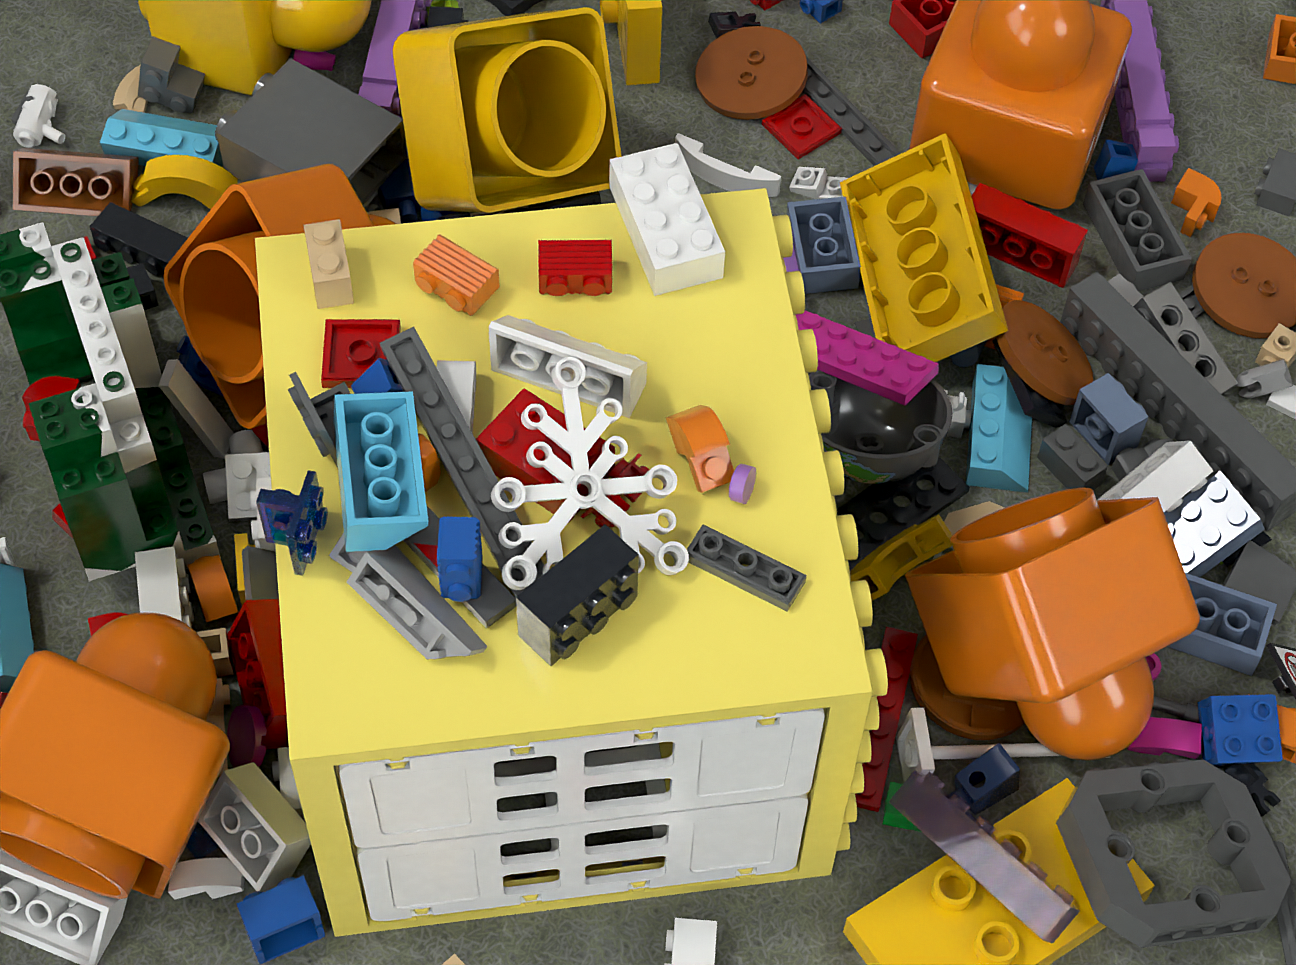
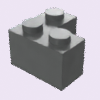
[138,36,205,113]

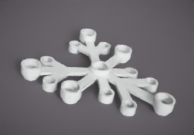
[491,357,689,590]

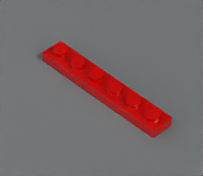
[855,626,918,812]

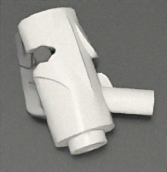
[12,84,65,148]

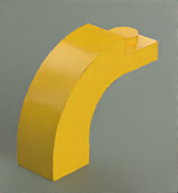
[131,155,238,209]
[850,514,952,601]

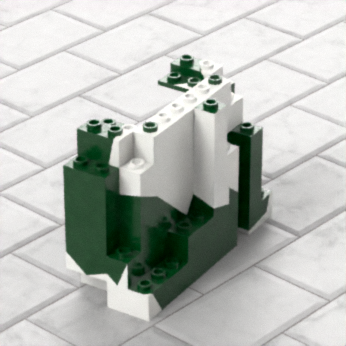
[0,222,221,581]

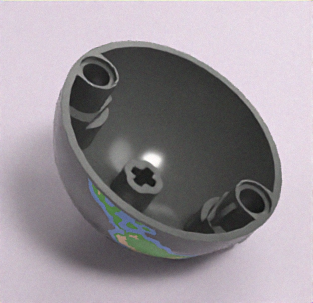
[809,370,953,484]

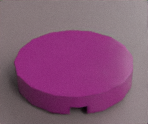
[227,705,267,768]

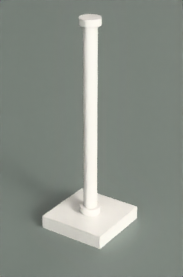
[896,708,1111,788]

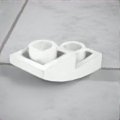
[789,167,848,199]
[168,858,245,900]

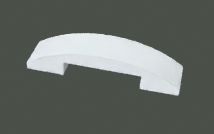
[675,133,781,197]

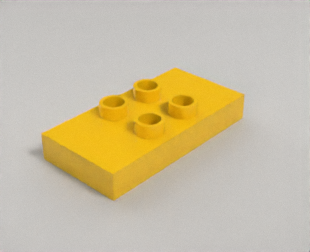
[600,0,662,86]
[840,133,1008,362]
[843,778,1155,965]

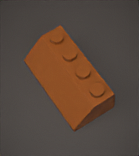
[13,148,139,216]

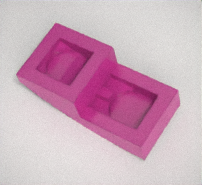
[1127,717,1202,759]

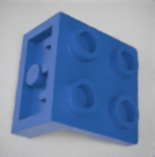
[1197,694,1283,768]

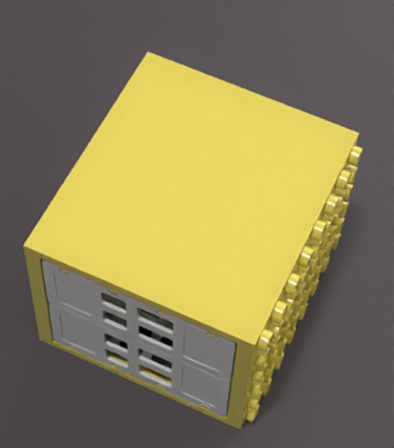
[255,188,888,937]

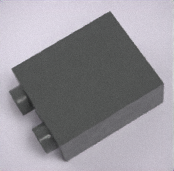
[215,58,407,205]

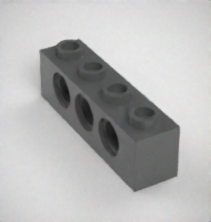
[1133,282,1238,395]

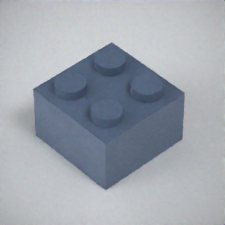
[1069,373,1149,465]

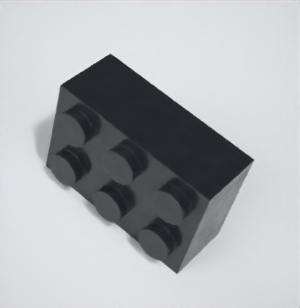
[516,524,639,666]

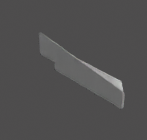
[329,533,487,660]

